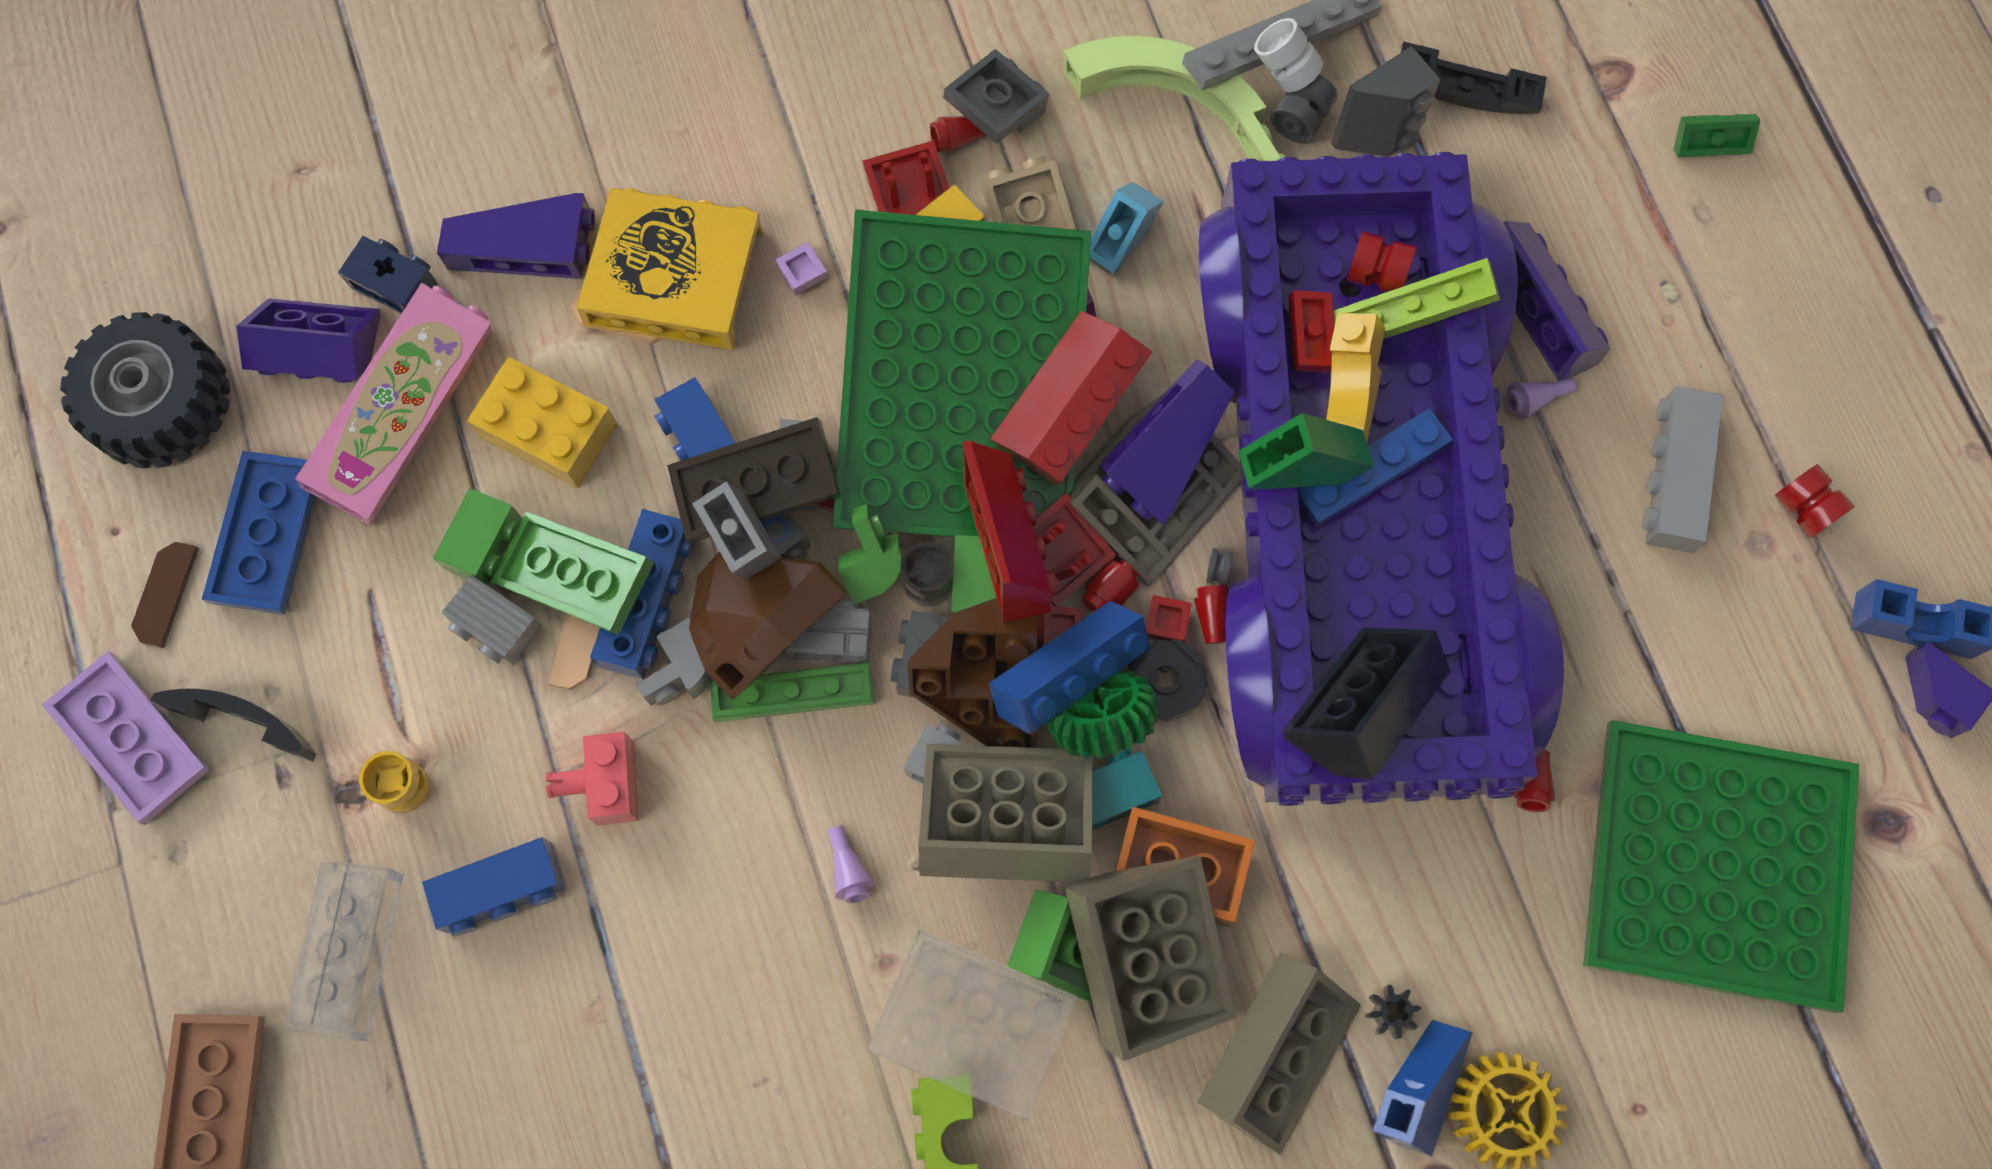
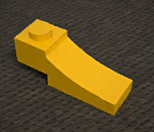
[1326,313,1386,442]

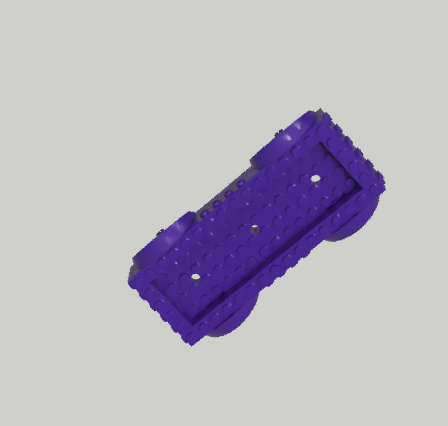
[1199,152,1564,806]

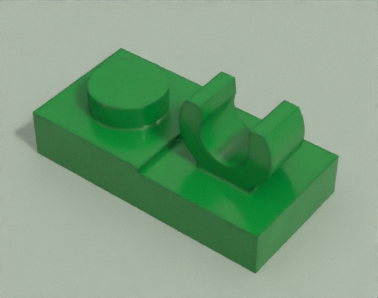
[1673,114,1761,157]

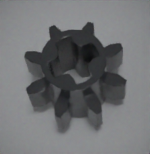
[1365,985,1421,1040]

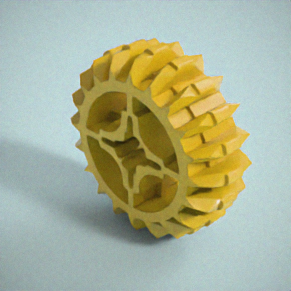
[1448,1052,1568,1169]

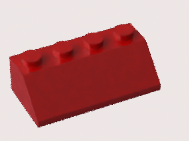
[990,311,1153,486]
[963,441,1057,623]

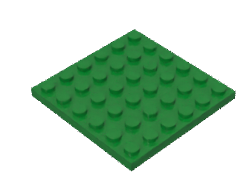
[1583,720,1859,1013]

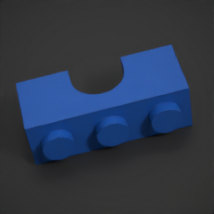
[1851,579,1992,659]

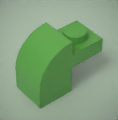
[838,504,901,605]

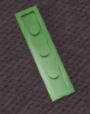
[710,662,875,722]

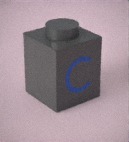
[760,513,810,560]

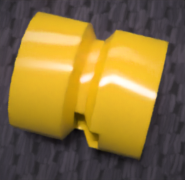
[359,751,430,813]

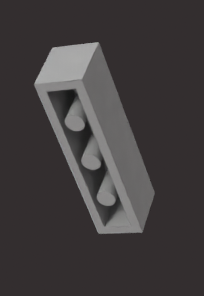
[1642,386,1723,553]

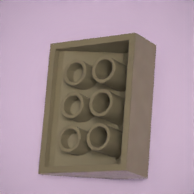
[918,744,1093,882]
[1065,855,1237,1061]

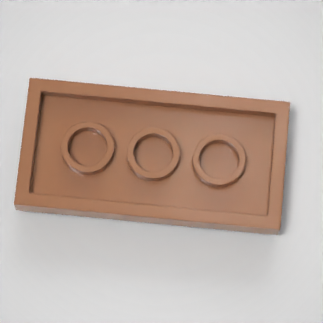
[153,1014,265,1169]

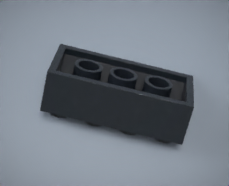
[1282,627,1451,780]

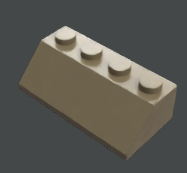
[1197,953,1361,1155]

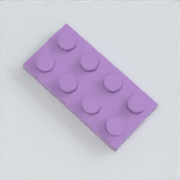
[42,651,211,825]

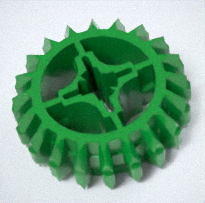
[1047,670,1158,760]

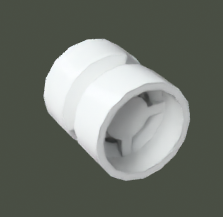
[1254,18,1323,92]

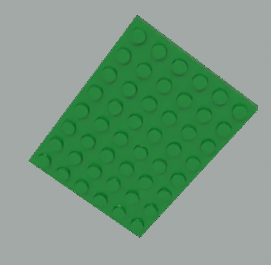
[832,210,1092,537]

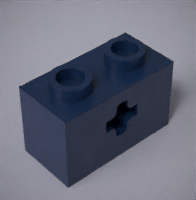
[338,235,438,314]

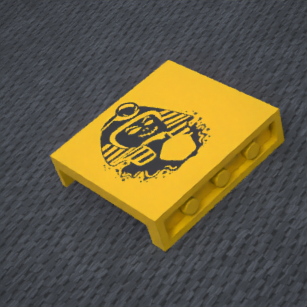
[577,188,763,350]

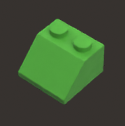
[1006,889,1092,1004]

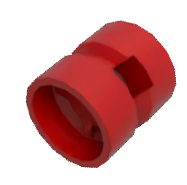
[1347,231,1417,292]
[1774,464,1855,538]

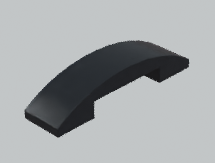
[1400,41,1547,114]
[150,689,316,762]

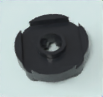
[1127,639,1206,721]

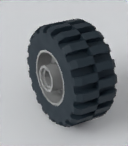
[60,312,231,469]

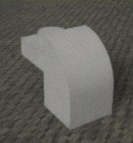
[636,616,712,706]

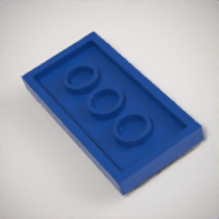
[202,451,316,615]

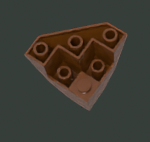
[689,551,848,700]
[908,598,1039,748]

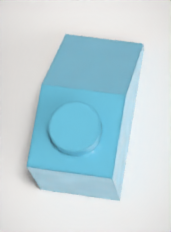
[1090,182,1164,274]

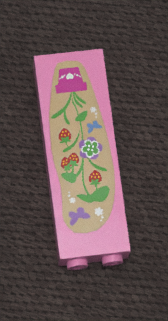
[295,283,492,526]

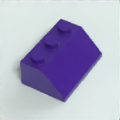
[236,298,380,383]

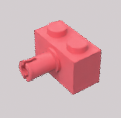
[545,732,639,826]

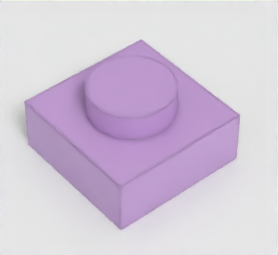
[775,242,828,296]

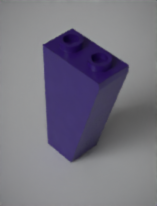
[437,193,595,279]
[1099,359,1235,525]

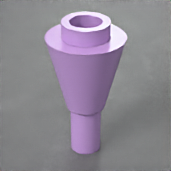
[1505,378,1577,419]
[828,826,875,903]

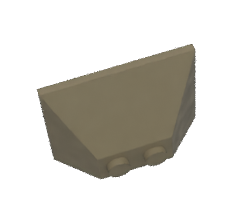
[1068,391,1241,586]

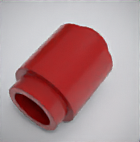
[1081,560,1139,612]

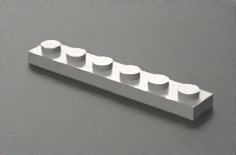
[1182,0,1382,90]

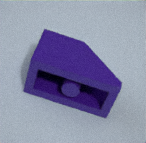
[1905,642,1992,738]

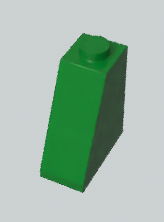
[1238,413,1374,490]

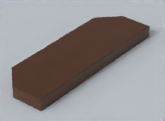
[131,542,199,648]

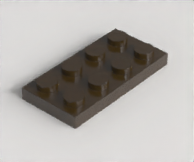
[667,417,841,543]

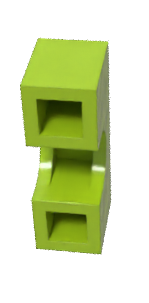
[911,1074,979,1169]

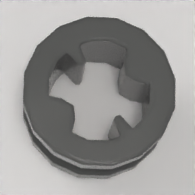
[1206,548,1233,585]

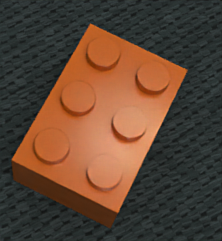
[1115,807,1255,928]

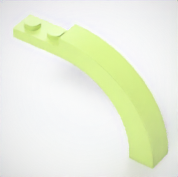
[1063,36,1285,161]

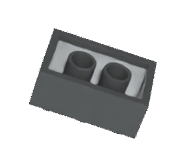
[1331,46,1441,157]

